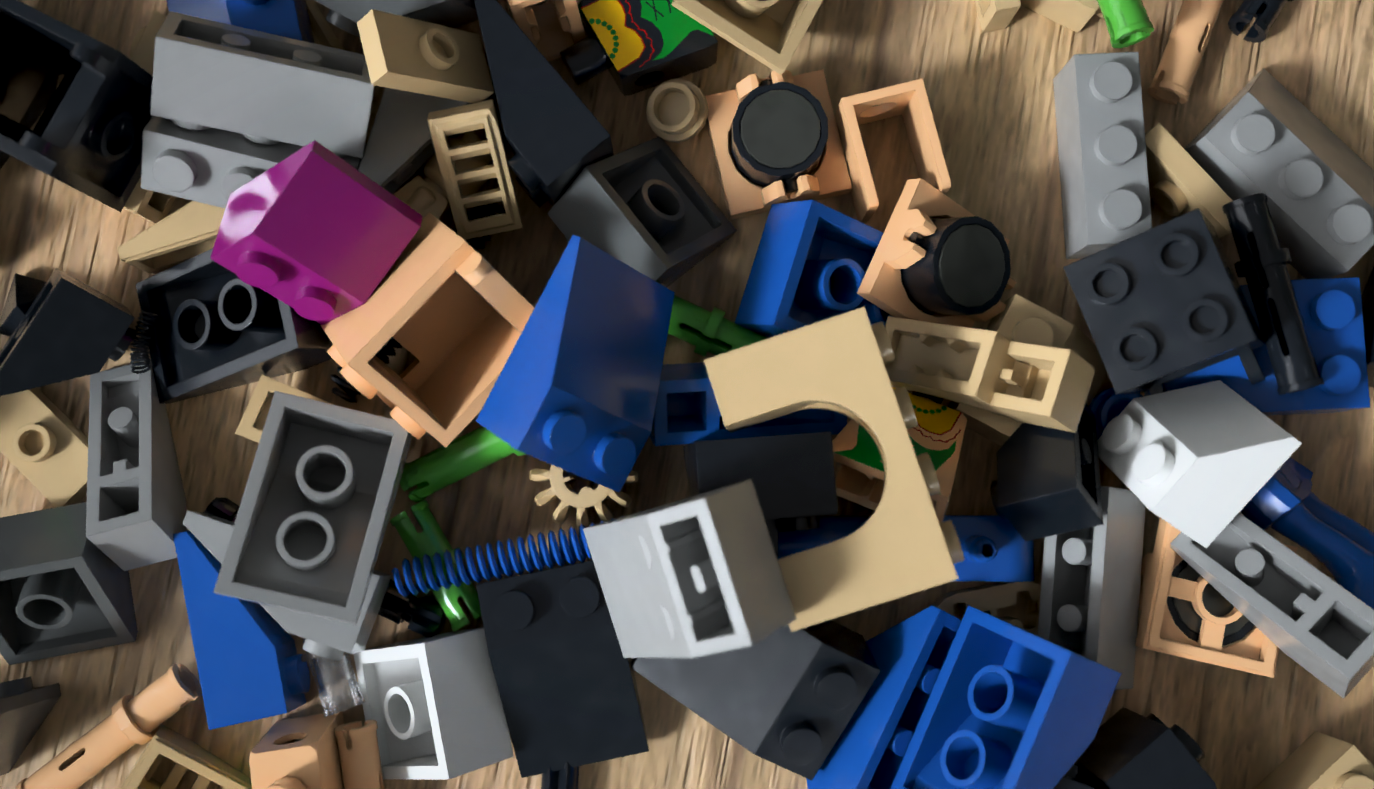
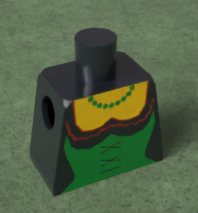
[560,0,718,96]

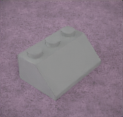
[1184,68,1374,279]

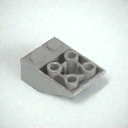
[583,479,796,658]

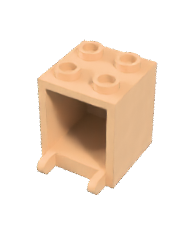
[321,212,534,447]

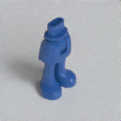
[1240,457,1374,609]

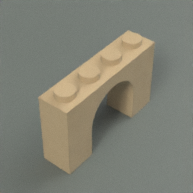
[704,307,964,632]

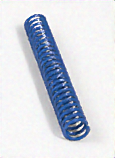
[392,516,623,598]

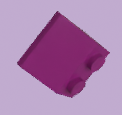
[210,140,423,325]

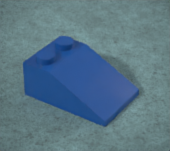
[734,199,932,338]
[476,234,675,493]
[1144,277,1370,416]
[890,605,1122,789]

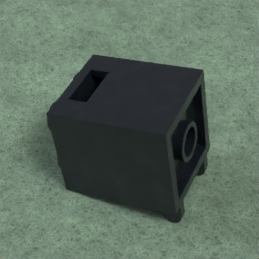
[0,0,153,212]
[1063,208,1266,395]

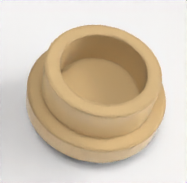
[646,79,708,143]

